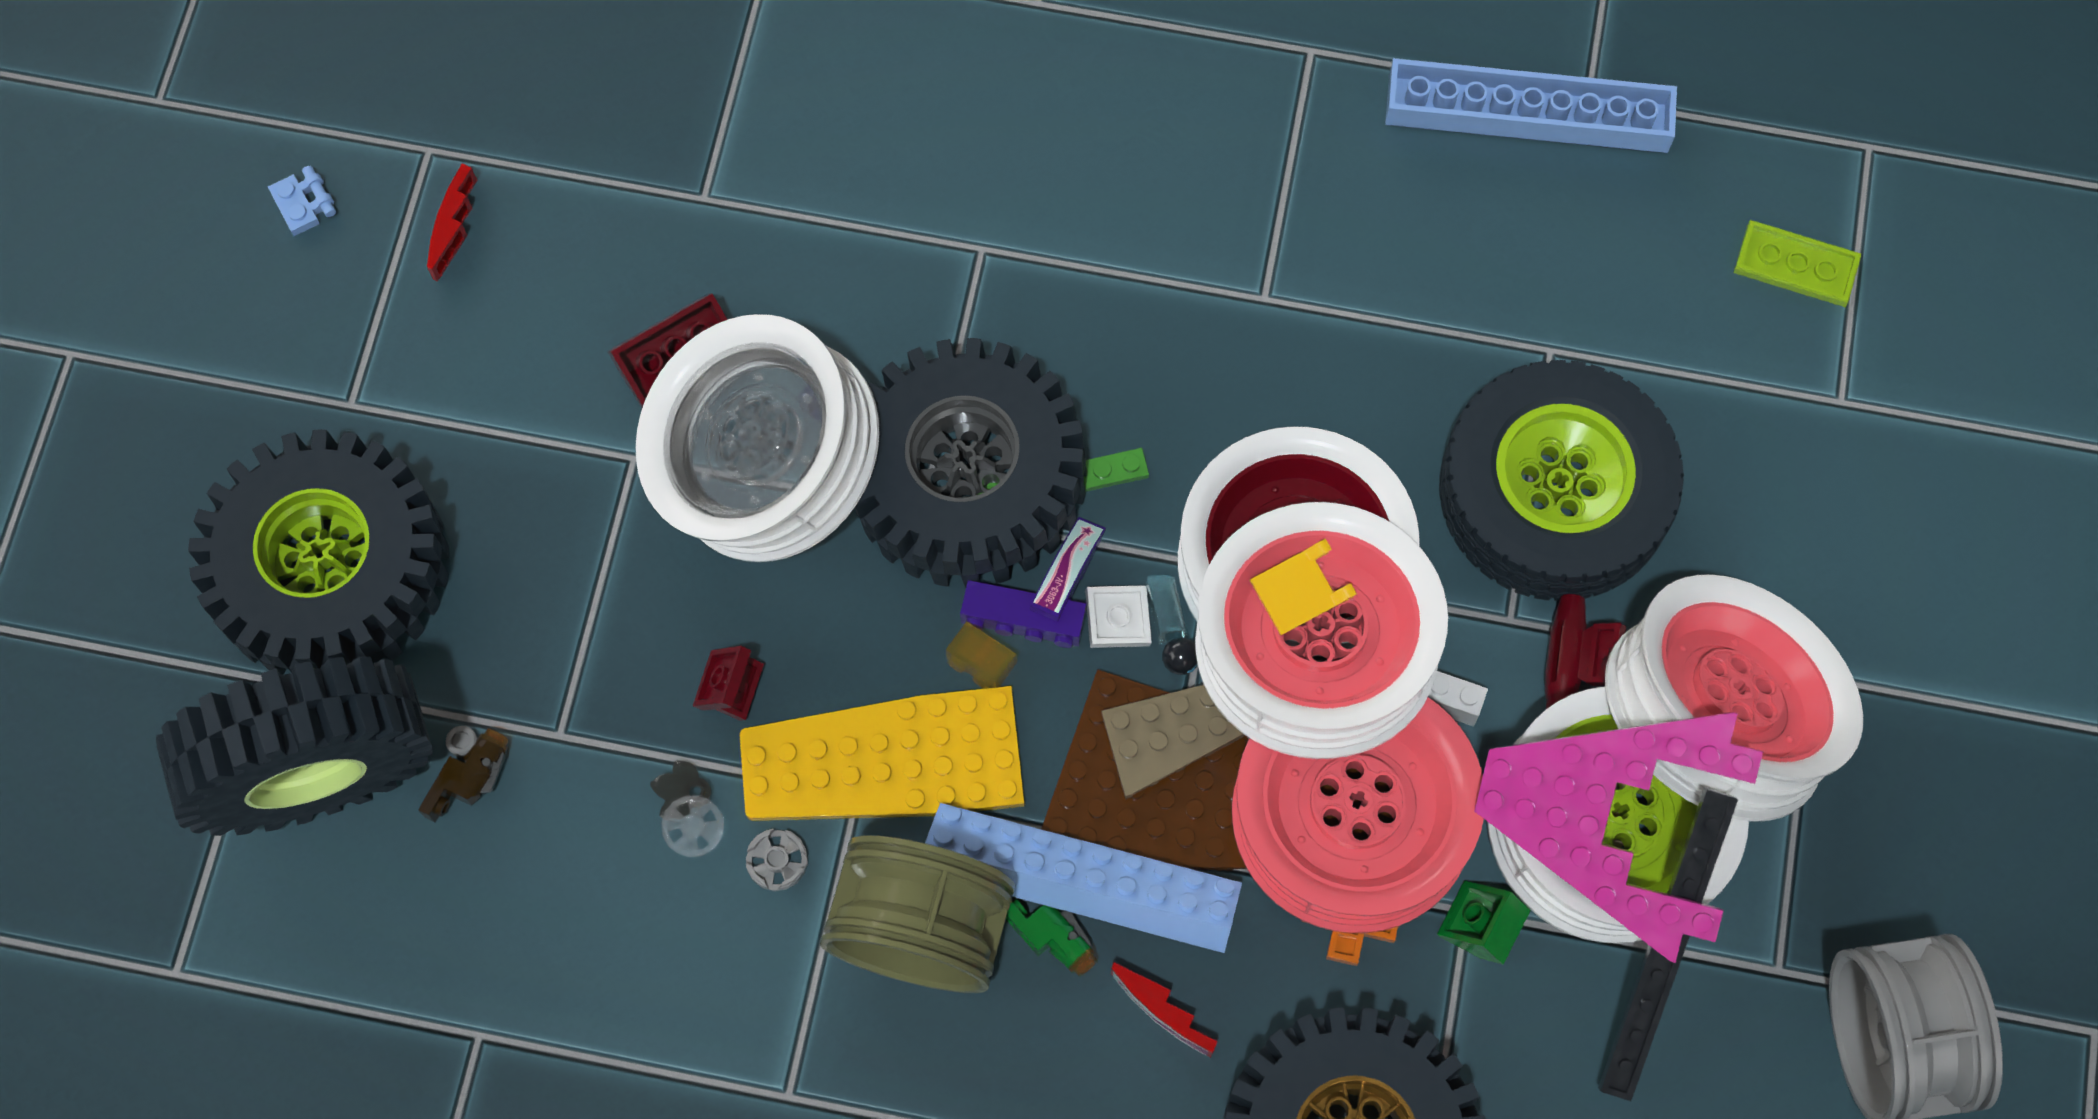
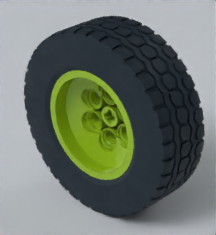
[1439,360,1684,601]

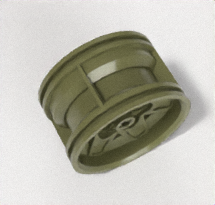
[820,836,1015,993]

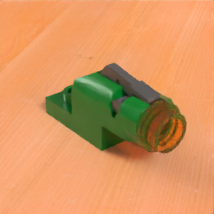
[1005,899,1098,977]

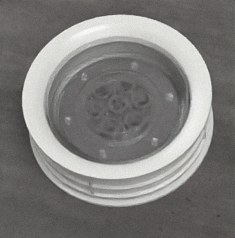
[636,314,879,562]

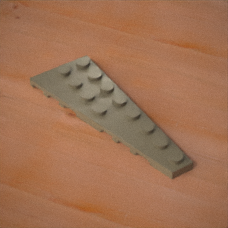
[1101,656,1327,799]

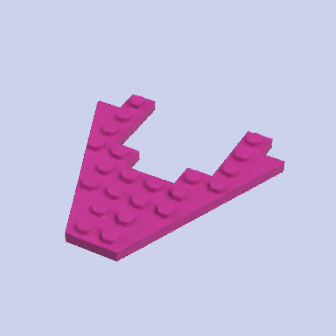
[1474,712,1763,963]

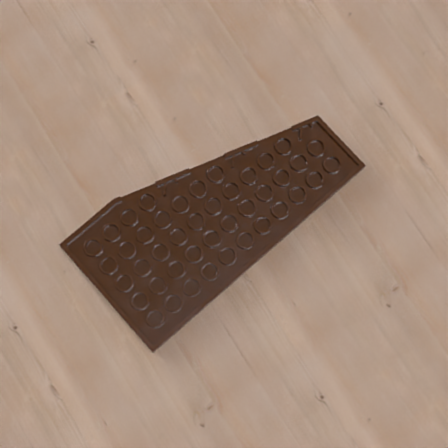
[1041,669,1393,871]

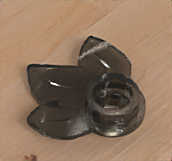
[650,761,712,820]

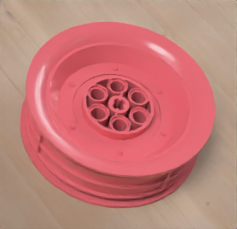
[1232,697,1484,933]

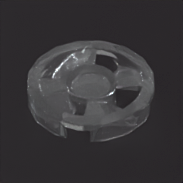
[661,794,724,857]

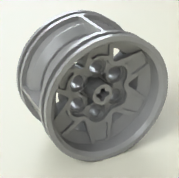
[1829,934,2003,1119]

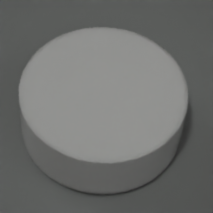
[446,726,478,758]

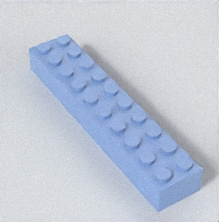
[1385,58,1677,153]
[925,803,1242,953]

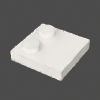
[1085,586,1152,648]

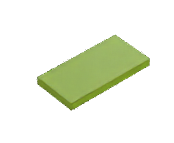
[1733,220,1862,307]

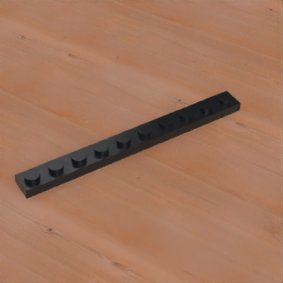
[1598,787,1738,1101]

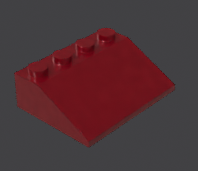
[607,293,756,408]

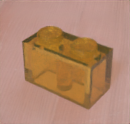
[946,621,1017,689]

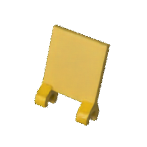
[1250,539,1357,636]

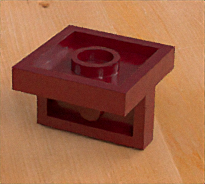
[693,646,764,721]

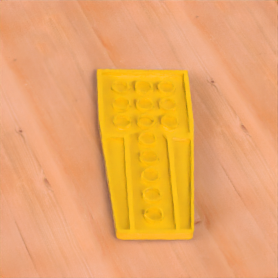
[740,686,1024,821]

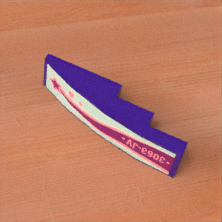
[1030,517,1106,622]

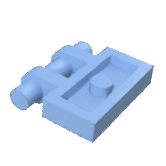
[268,166,336,236]

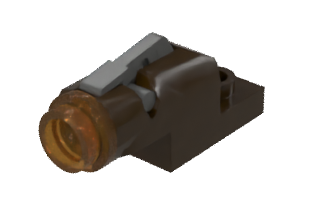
[418,728,509,823]

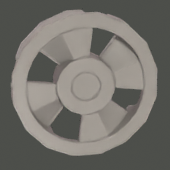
[746,829,808,891]

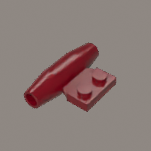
[1545,594,1626,709]

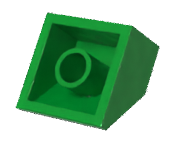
[1437,881,1531,965]

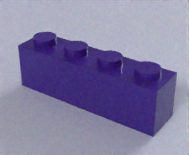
[960,580,1086,648]

